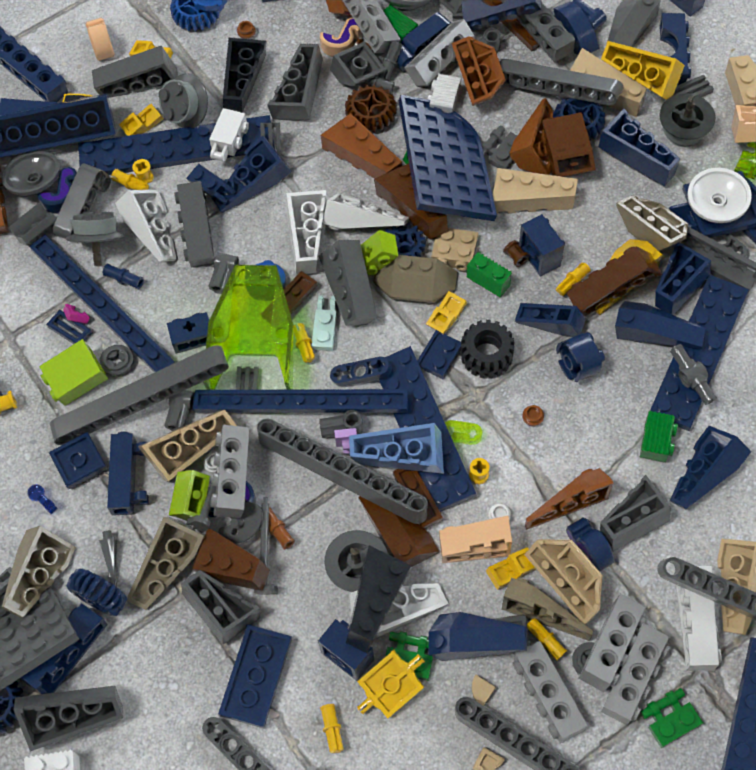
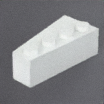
[286,190,326,275]
[676,566,722,671]

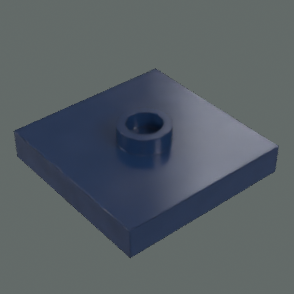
[49,432,108,490]

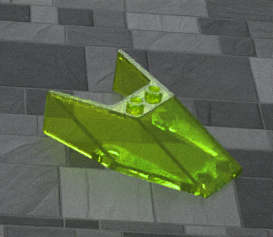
[203,265,294,390]

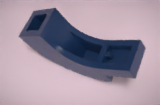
[552,1,600,55]

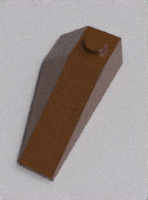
[358,489,439,568]

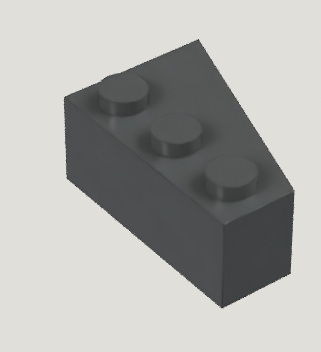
[600,474,671,552]
[181,570,260,645]

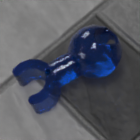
[27,484,58,514]

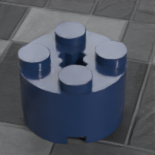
[556,332,605,382]

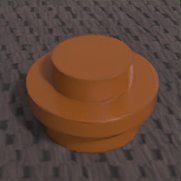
[237,21,256,39]
[522,405,544,426]

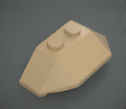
[524,539,603,625]

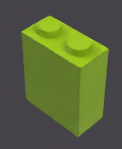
[39,339,108,406]

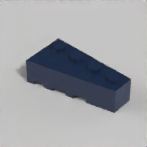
[598,109,680,186]
[20,603,108,694]

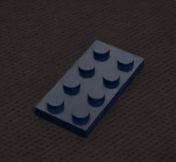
[218,624,292,729]

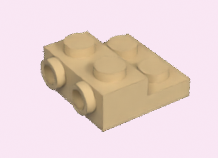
[431,228,478,271]

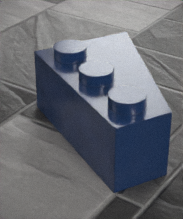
[655,242,711,315]

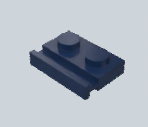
[417,330,461,379]

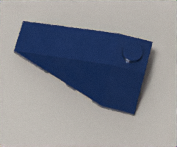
[211,136,292,213]
[615,301,706,349]
[670,426,752,509]
[429,612,527,661]

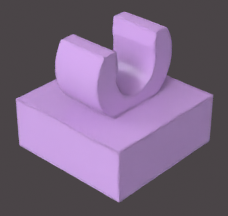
[334,428,357,455]

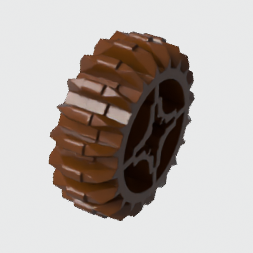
[345,84,397,133]

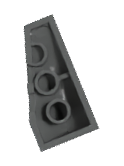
[608,0,661,47]

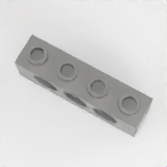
[342,0,401,54]
[404,19,475,86]
[210,425,249,518]
[578,593,645,692]
[601,624,670,725]
[513,641,588,744]

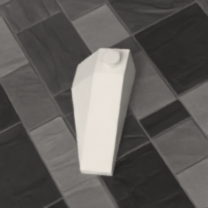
[115,190,176,262]
[323,193,409,230]
[349,583,448,638]

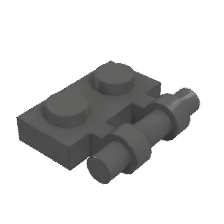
[482,126,517,169]

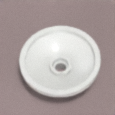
[687,168,751,223]

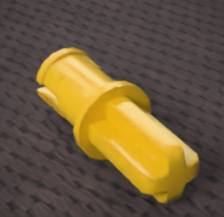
[111,169,149,190]
[556,262,591,296]
[292,323,315,363]
[527,618,568,661]
[320,704,344,753]

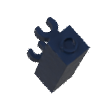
[107,431,149,516]

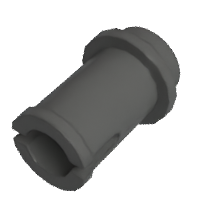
[369,75,395,94]

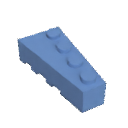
[349,423,444,474]

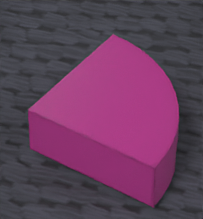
[63,304,90,324]

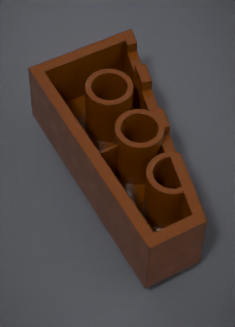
[374,163,448,239]
[566,246,662,316]

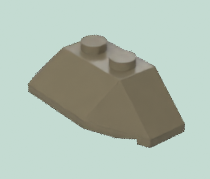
[616,195,688,251]
[373,255,457,303]

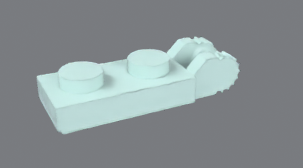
[312,295,337,351]

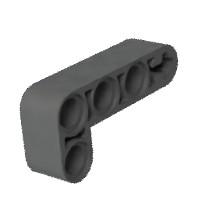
[53,163,111,239]

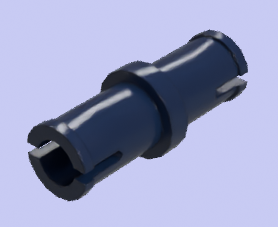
[102,263,144,290]

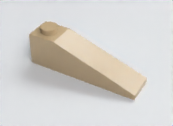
[717,538,756,635]

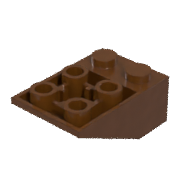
[542,112,596,177]

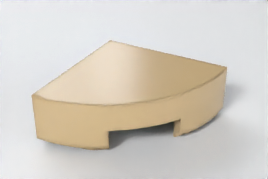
[472,674,496,706]
[472,747,505,770]

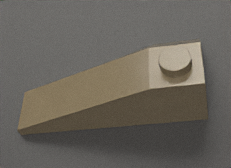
[127,517,205,610]
[2,526,76,618]
[501,578,593,641]

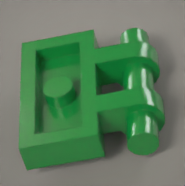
[385,631,433,681]
[640,688,703,749]

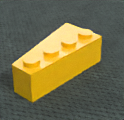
[601,41,685,100]

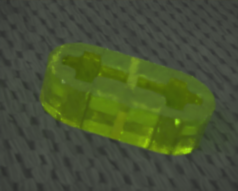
[445,420,482,445]

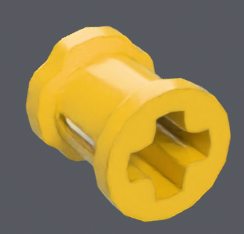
[132,159,154,184]
[0,390,18,414]
[469,458,490,485]

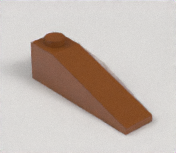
[509,98,554,175]
[525,468,614,530]

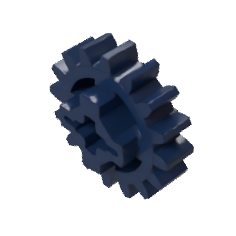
[386,223,426,257]

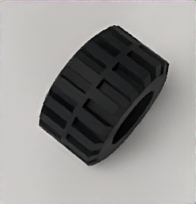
[461,320,515,378]

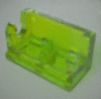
[734,142,756,180]

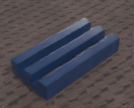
[46,309,92,344]

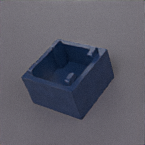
[519,214,565,277]
[318,619,375,681]

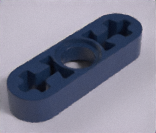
[330,356,392,387]

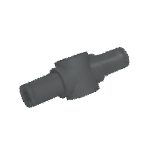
[670,344,717,405]

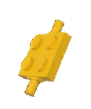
[357,650,425,719]

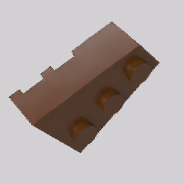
[192,528,270,591]

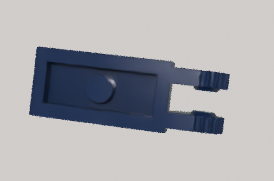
[186,163,236,205]

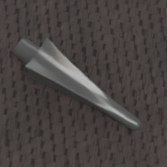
[99,530,117,587]

